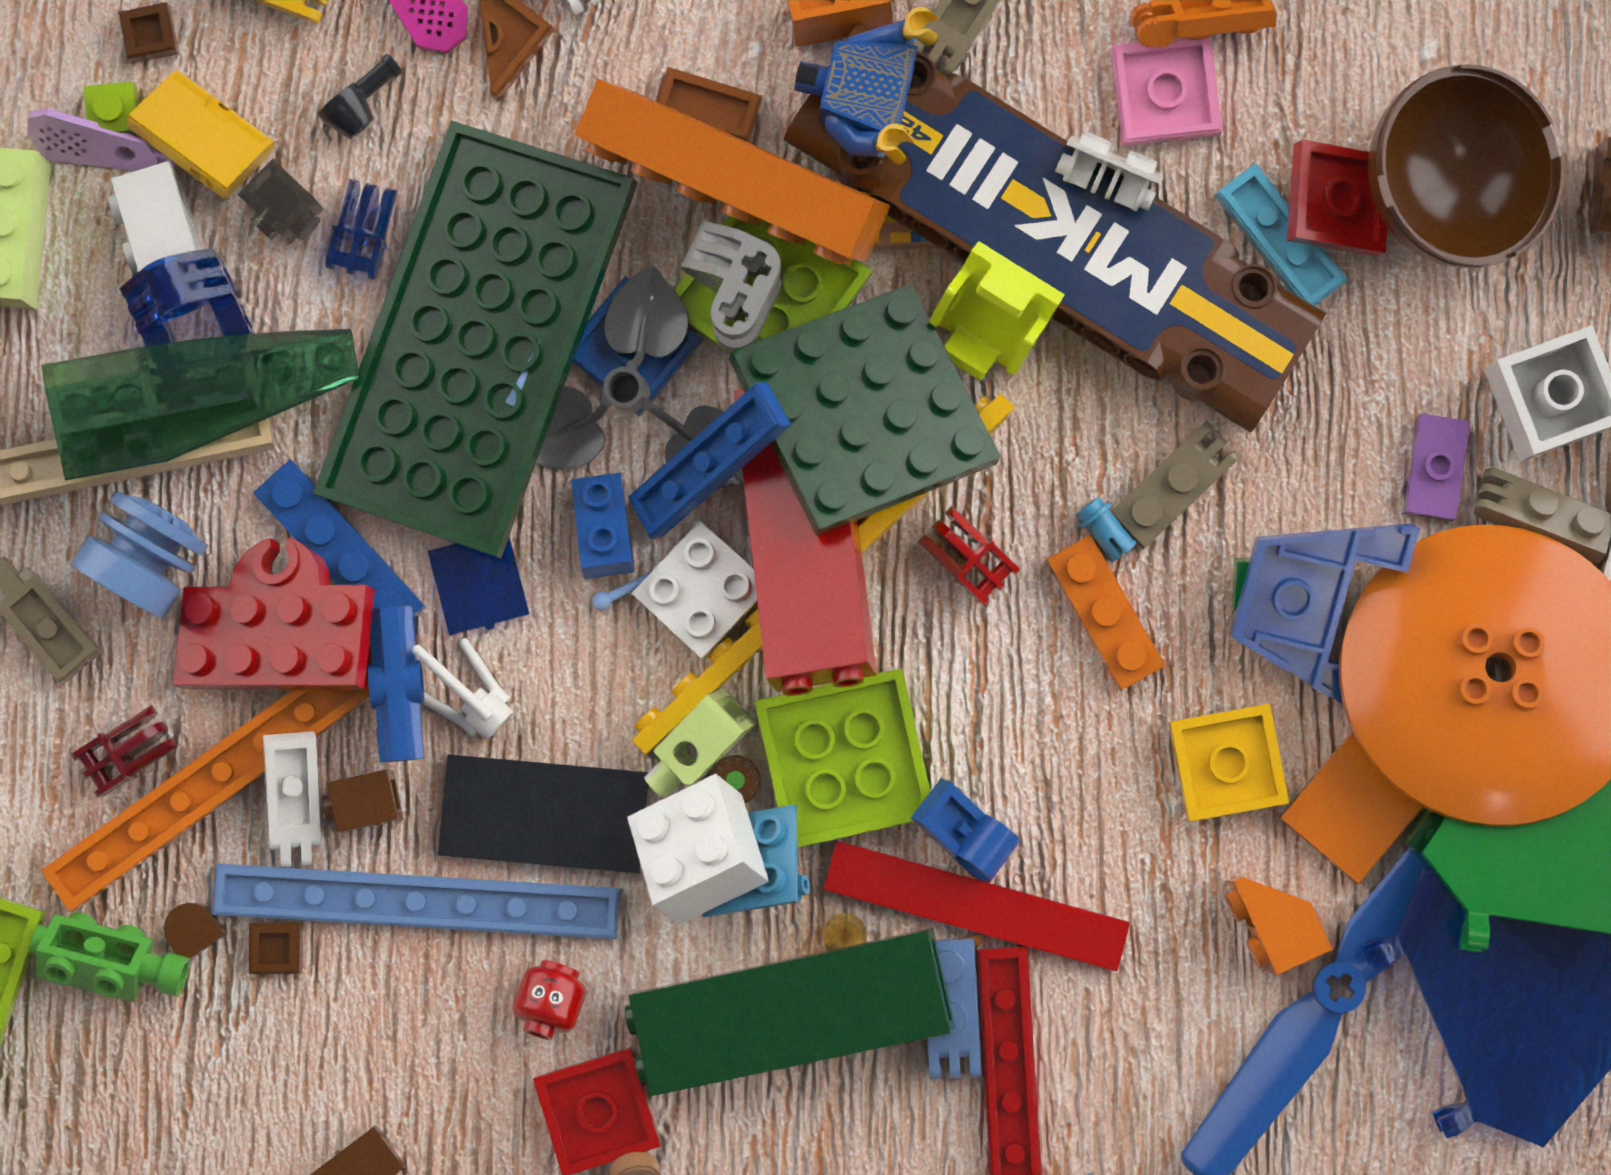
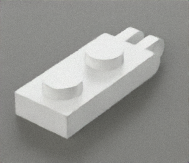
[263,731,321,868]

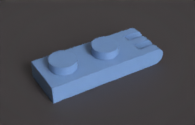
[927,938,982,1079]

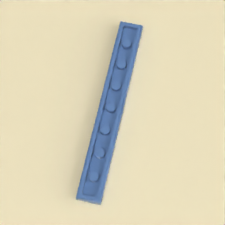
[212,864,621,939]

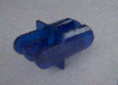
[325,179,398,280]

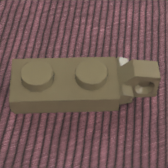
[0,556,103,684]

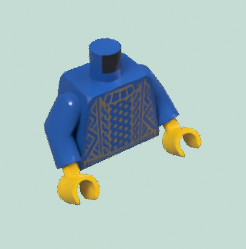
[794,7,938,164]

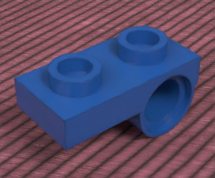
[571,472,635,579]
[911,778,1020,883]

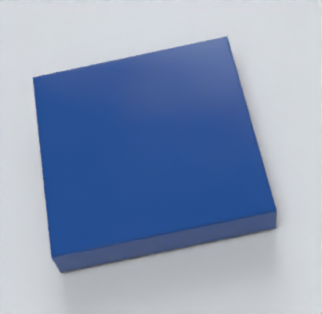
[573,276,703,417]

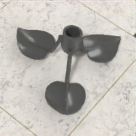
[536,266,744,488]

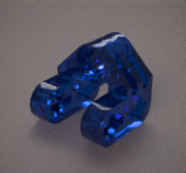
[119,248,258,382]

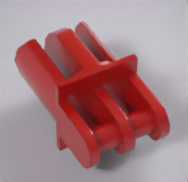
[917,506,1020,607]

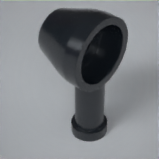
[317,54,402,139]

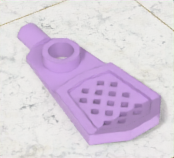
[28,108,176,171]

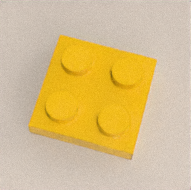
[1168,703,1289,822]

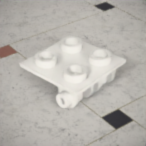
[1055,131,1163,212]
[631,520,757,660]

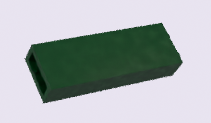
[625,928,956,1097]

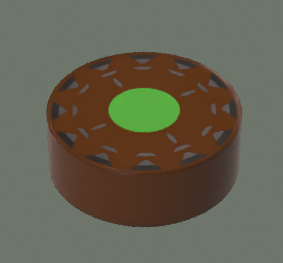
[711,755,761,804]

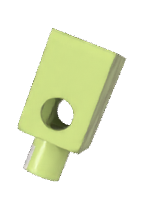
[644,688,758,798]

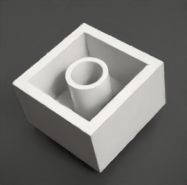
[1484,325,1611,462]
[627,774,769,924]

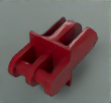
[71,705,178,798]

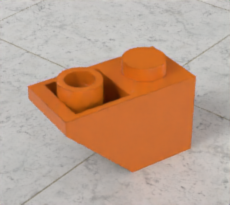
[1225,876,1333,975]

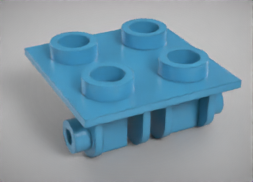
[702,804,810,918]

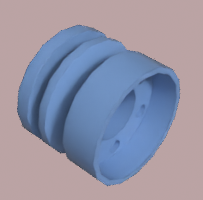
[70,490,209,619]

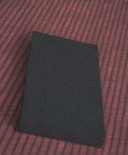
[438,754,649,873]

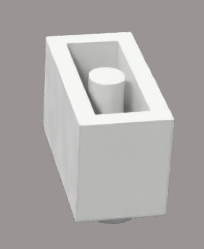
[108,161,207,283]

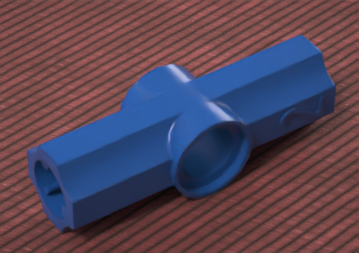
[368,606,425,763]

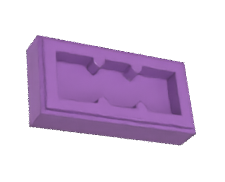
[1403,413,1471,522]

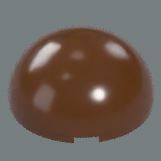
[1368,64,1564,269]

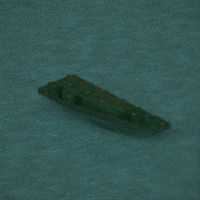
[41,329,360,481]

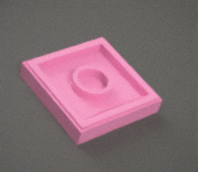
[1110,35,1222,146]

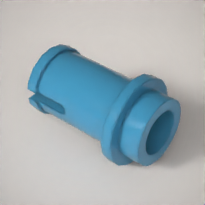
[1075,496,1137,563]

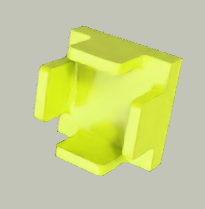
[928,241,1065,380]

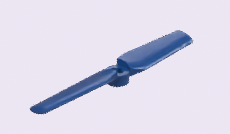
[1181,848,1447,1175]

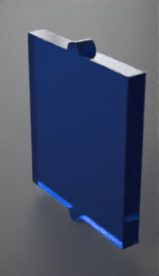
[427,536,530,636]

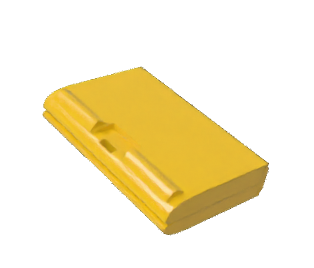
[127,70,275,200]

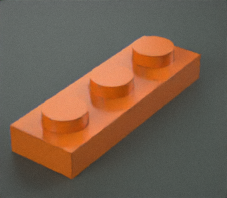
[1045,534,1166,691]

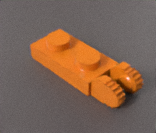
[1129,0,1277,49]

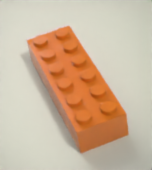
[574,78,891,266]

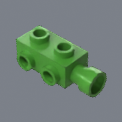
[30,912,190,1002]

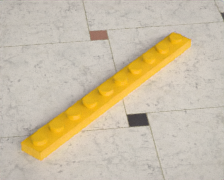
[632,393,1015,756]

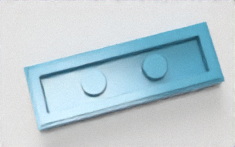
[1215,163,1348,306]

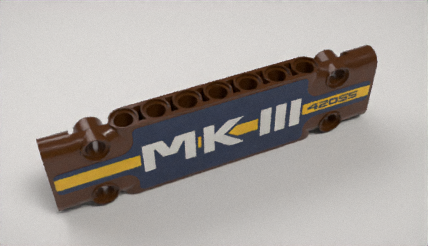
[783,23,1326,433]

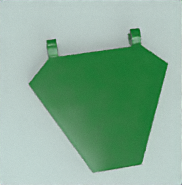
[1421,779,1611,953]

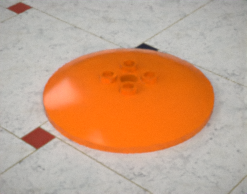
[1339,525,1611,827]

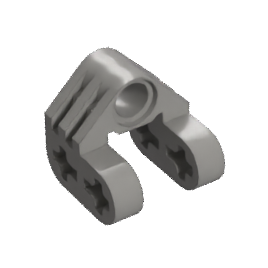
[680,221,782,351]

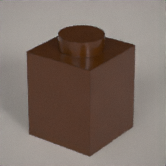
[322,769,404,833]

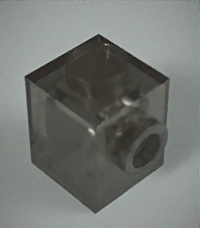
[238,159,324,245]

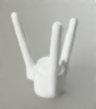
[412,638,514,740]

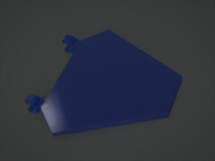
[1361,866,1611,1148]

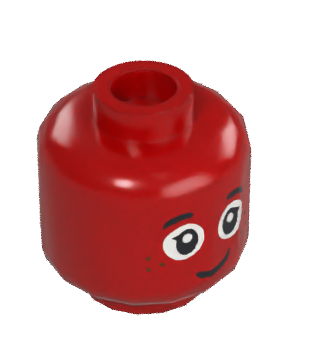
[512,960,587,1040]

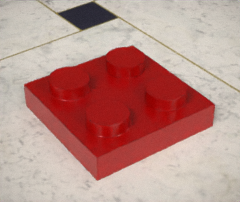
[1287,139,1388,257]
[533,1047,662,1175]

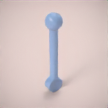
[592,571,652,611]

